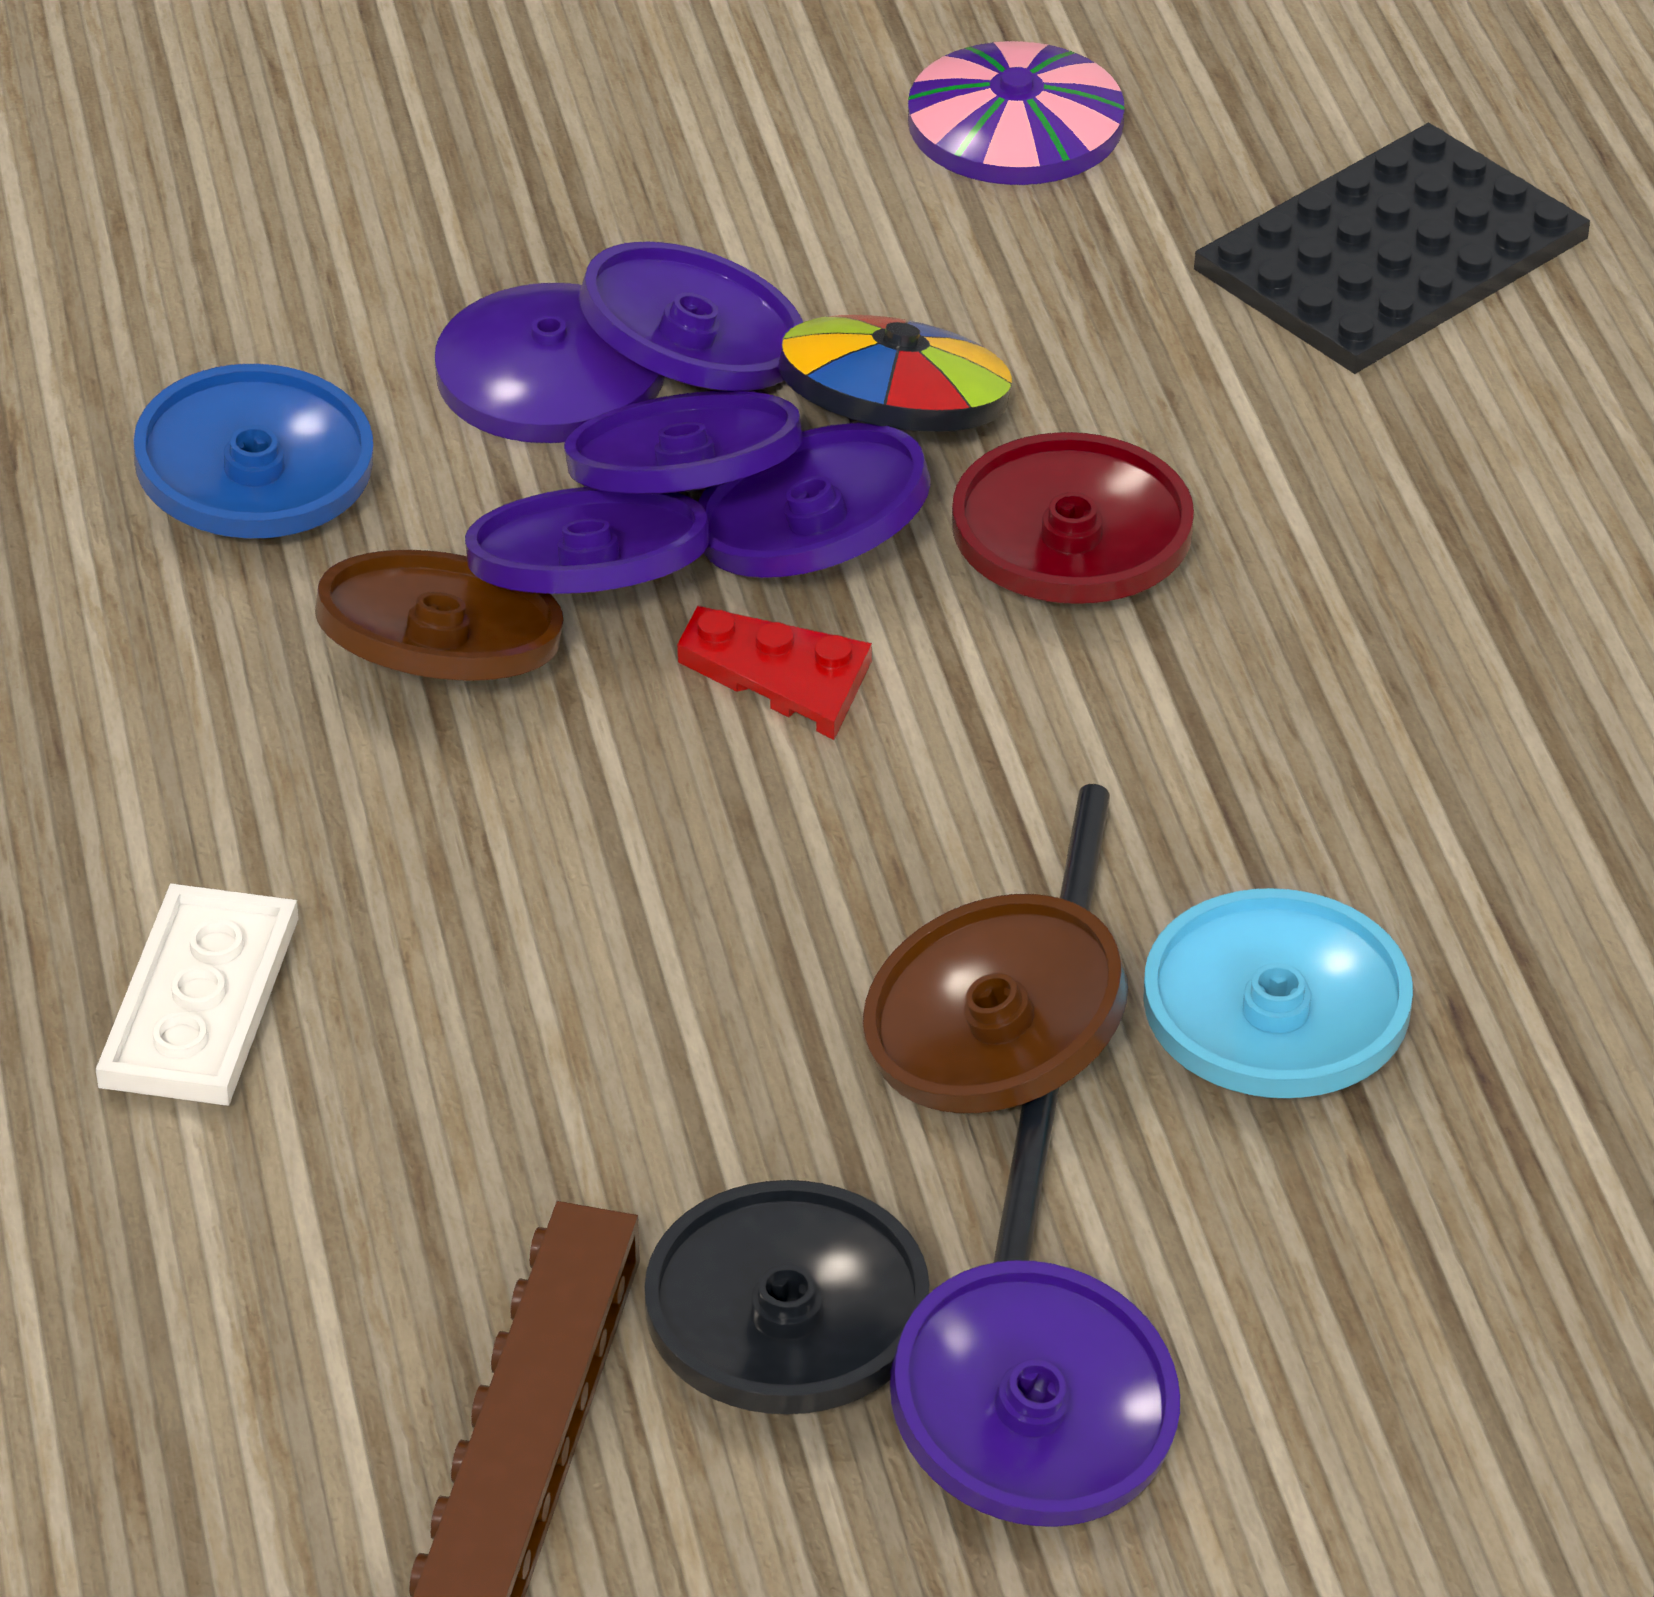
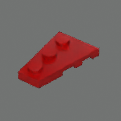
[677,606,872,740]

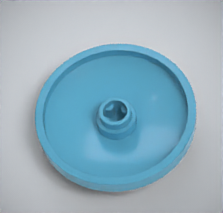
[1143,888,1413,1098]

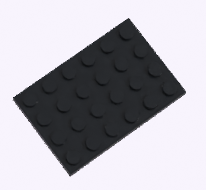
[1194,122,1590,374]

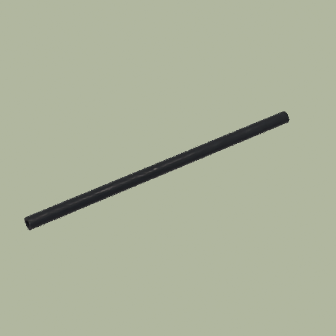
[993,784,1110,1263]

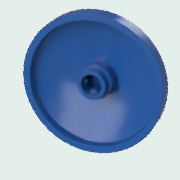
[134,364,373,538]

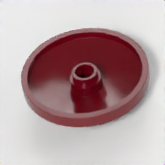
[952,432,1194,604]

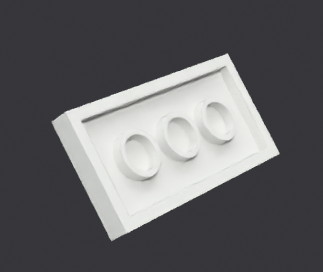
[96,884,298,1106]

